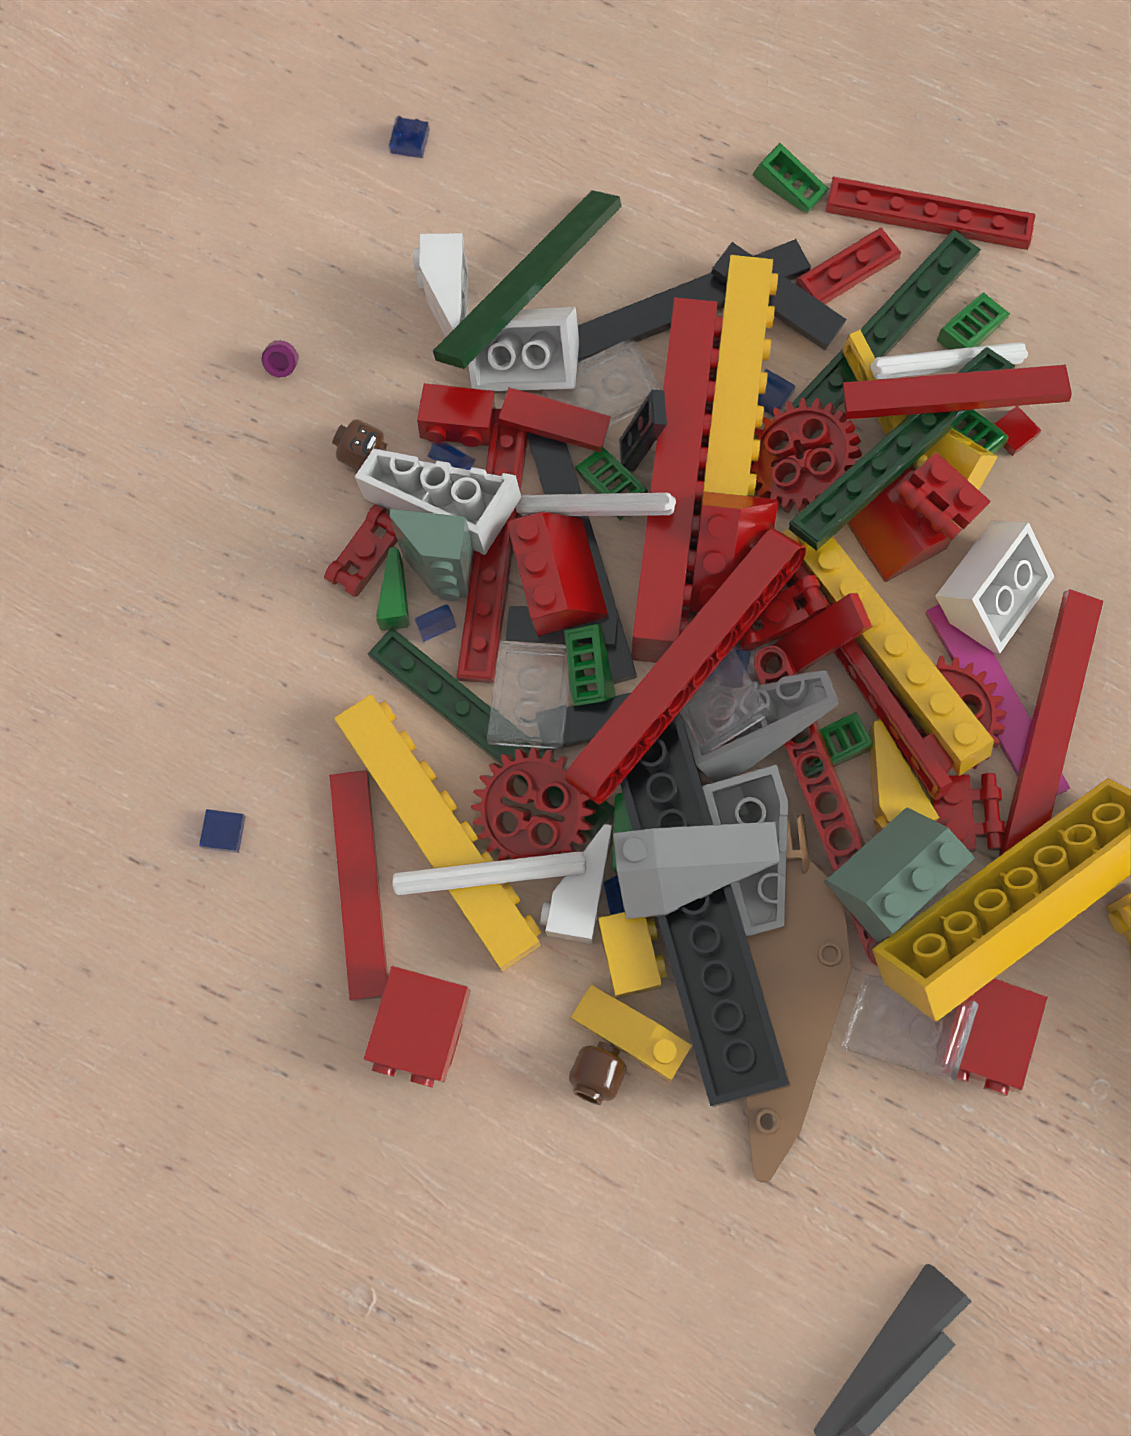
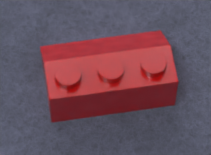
[847,466,951,582]
[689,491,778,612]
[507,512,609,636]

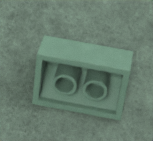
[389,509,474,601]
[824,807,975,942]

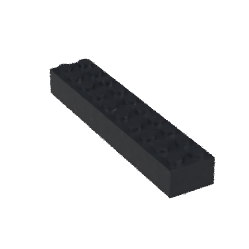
[620,712,790,1107]

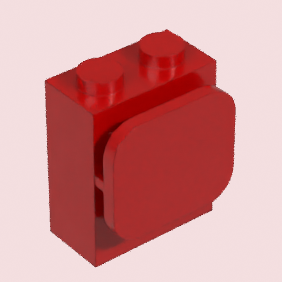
[364,966,471,1088]
[935,978,1048,1096]

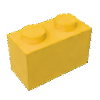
[598,912,667,999]

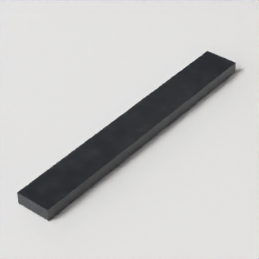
[577,239,811,366]
[527,432,637,684]

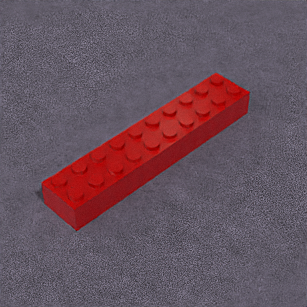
[632,297,723,663]

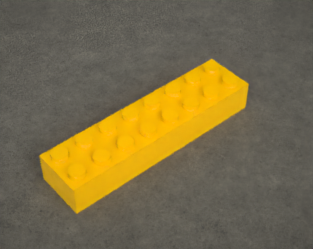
[872,778,1131,1022]

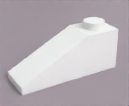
[540,824,612,944]

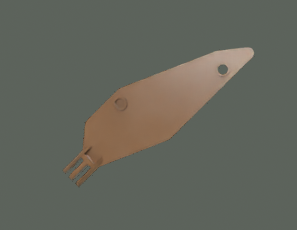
[746,814,852,1182]

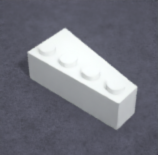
[355,449,521,555]

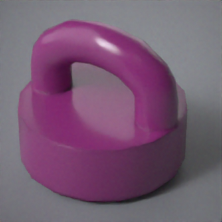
[261,340,299,378]

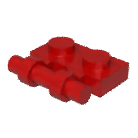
[896,452,991,541]
[931,773,1006,852]

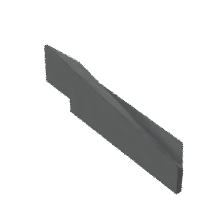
[814,1264,972,1436]

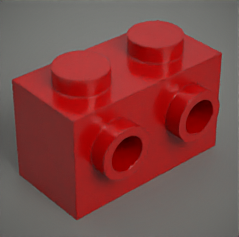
[417,383,495,447]

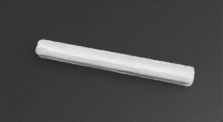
[870,342,1028,379]
[516,493,676,516]
[392,851,586,895]

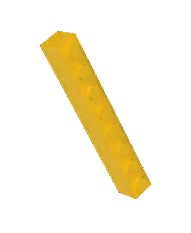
[698,255,778,533]
[783,528,994,776]
[334,694,542,972]

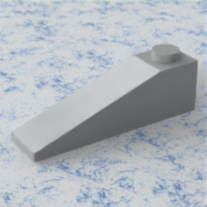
[680,670,839,783]
[702,764,788,937]
[613,822,780,919]

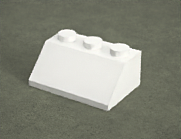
[468,307,579,391]
[935,521,1054,653]

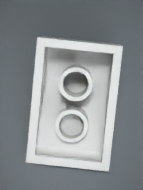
[413,233,468,337]

